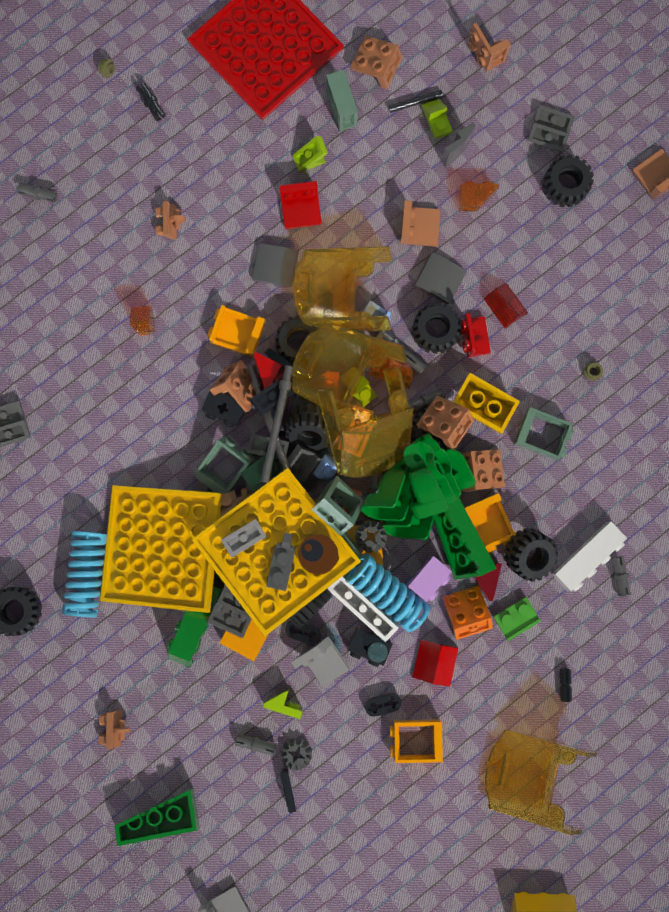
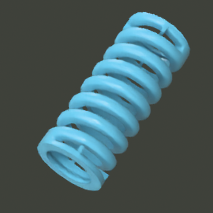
[62,531,107,618]
[345,553,430,632]

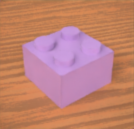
[406,556,452,602]

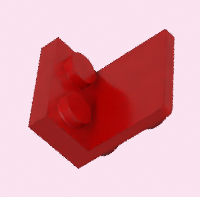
[279,181,322,229]
[460,313,491,358]

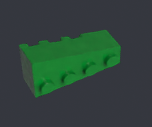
[433,497,496,580]
[166,586,222,667]
[114,788,200,846]

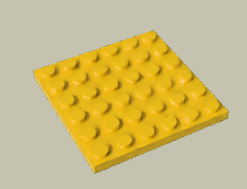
[192,468,361,636]
[100,485,222,613]

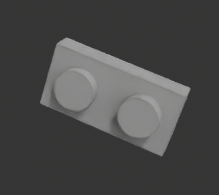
[221,519,266,558]

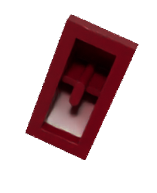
[473,563,502,602]

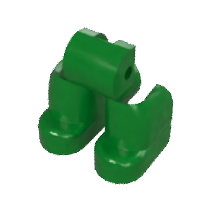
[403,433,476,520]
[361,455,434,540]

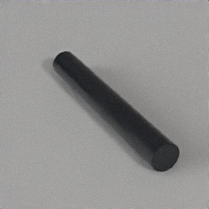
[388,90,443,113]

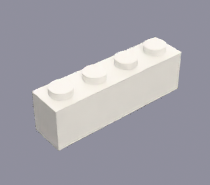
[552,521,627,591]
[327,574,399,642]

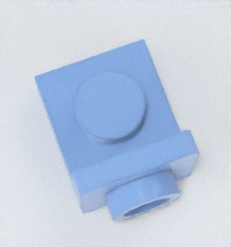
[313,455,348,481]

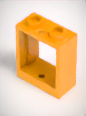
[390,719,443,763]

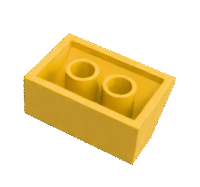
[453,373,520,434]
[512,892,577,912]

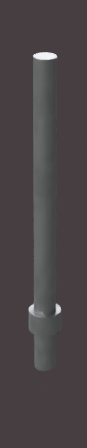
[261,365,293,483]
[247,366,291,471]

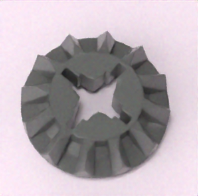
[355,521,387,552]
[281,738,312,770]

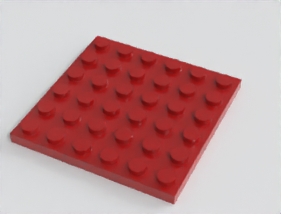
[187,0,344,121]

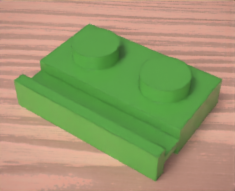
[492,597,541,641]

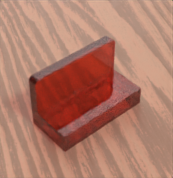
[483,283,528,329]

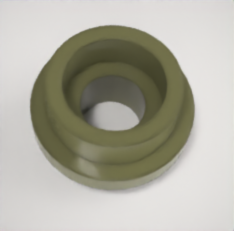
[98,58,115,78]
[583,362,603,381]

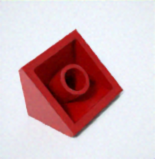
[254,353,283,389]
[412,639,459,687]

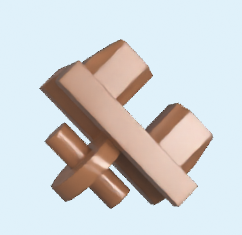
[155,201,186,240]
[99,710,130,749]

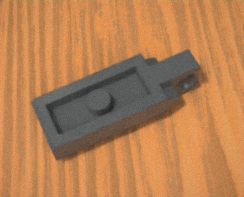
[266,533,295,591]

